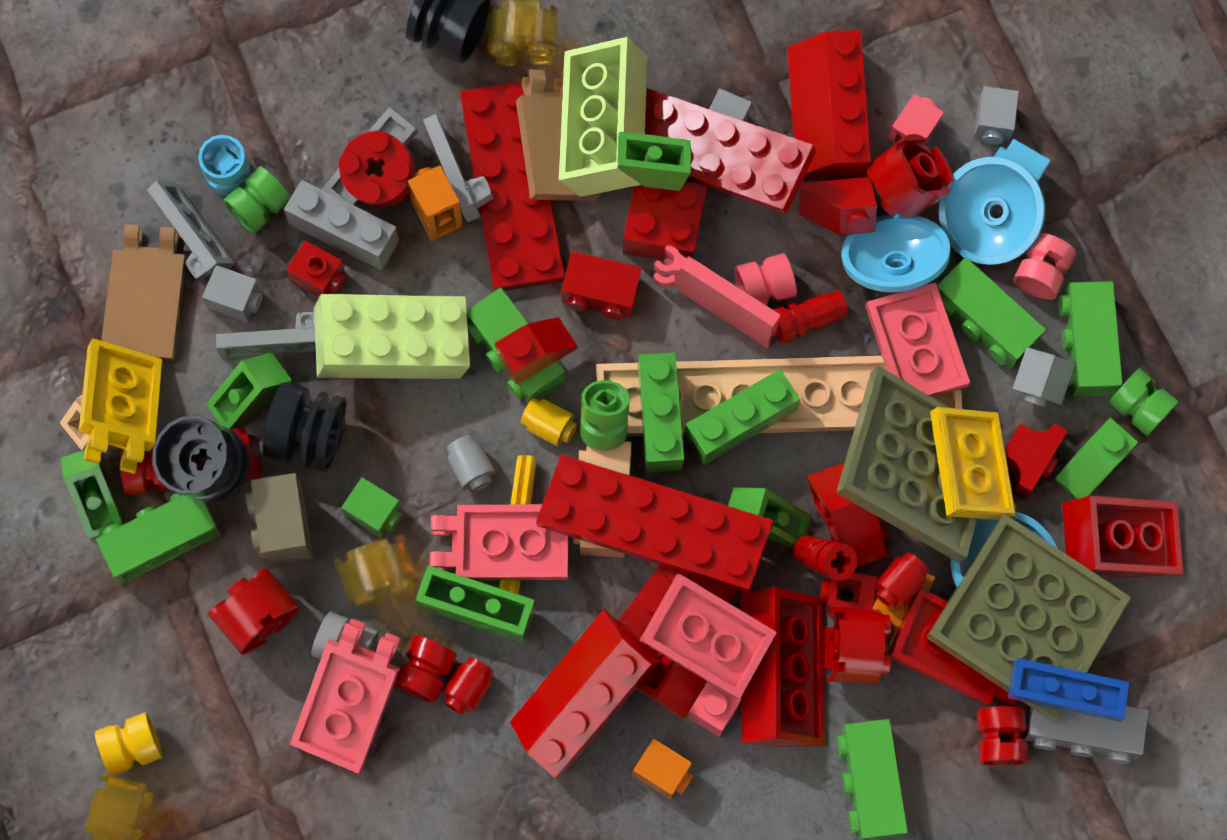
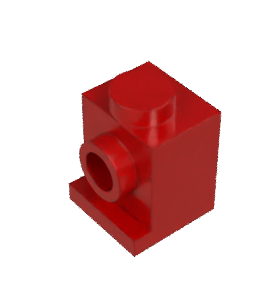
[819,573,877,612]

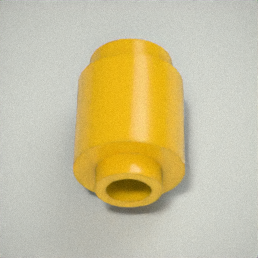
[520,398,577,447]

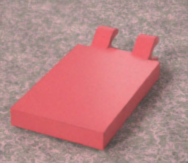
[653,245,781,349]
[430,504,569,581]
[290,618,401,774]

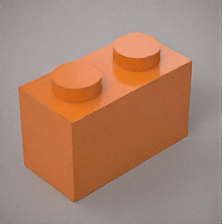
[408,165,463,242]

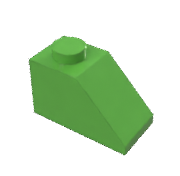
[617,131,691,191]
[206,352,292,429]
[1054,418,1138,499]
[61,450,123,539]
[728,487,812,548]

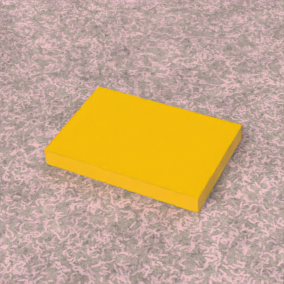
[930,407,1016,520]

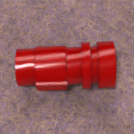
[773,290,849,344]
[793,535,858,581]

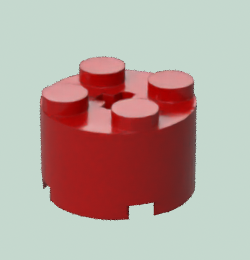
[338,130,417,208]
[867,134,953,218]
[208,567,300,655]
[824,607,891,684]

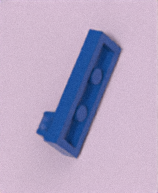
[1008,658,1129,722]

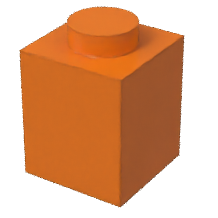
[632,738,694,800]

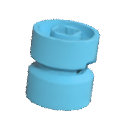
[198,135,251,196]

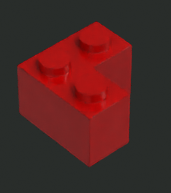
[807,462,889,568]

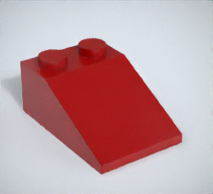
[1062,496,1184,578]

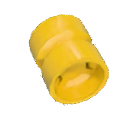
[95,712,163,777]

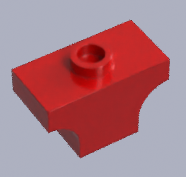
[1005,423,1067,500]

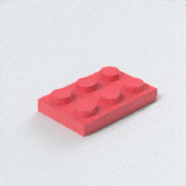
[865,282,970,397]
[639,574,777,699]

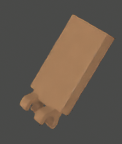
[516,69,601,201]
[101,224,187,362]

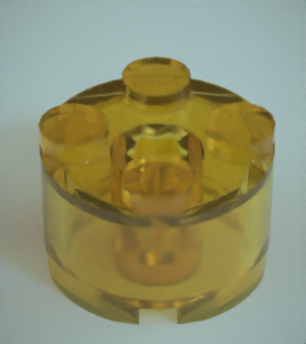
[487,0,558,66]
[333,535,419,609]
[85,773,154,840]

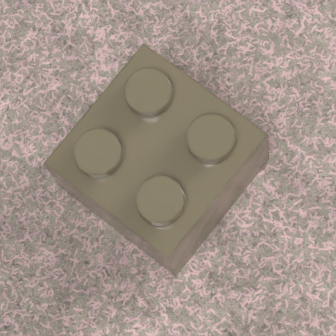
[246,473,314,569]

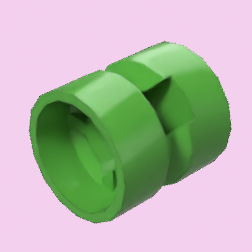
[222,166,291,234]
[1108,368,1179,436]
[580,380,629,451]

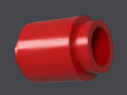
[874,552,929,609]
[441,657,494,715]

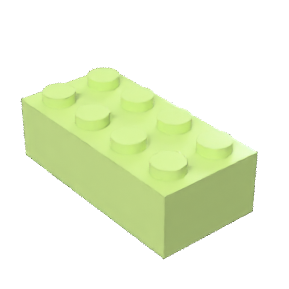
[559,37,647,197]
[314,294,470,379]

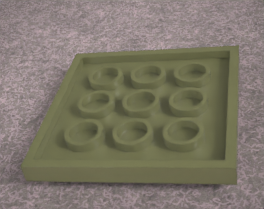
[836,366,977,563]
[926,514,1131,723]

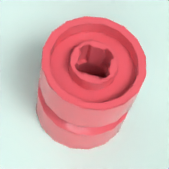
[1013,233,1076,300]
[734,253,797,306]

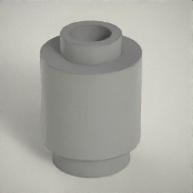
[446,435,496,492]

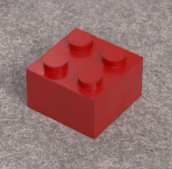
[622,182,707,261]

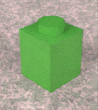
[341,477,402,539]

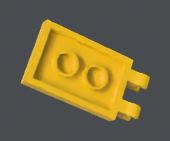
[78,338,162,474]

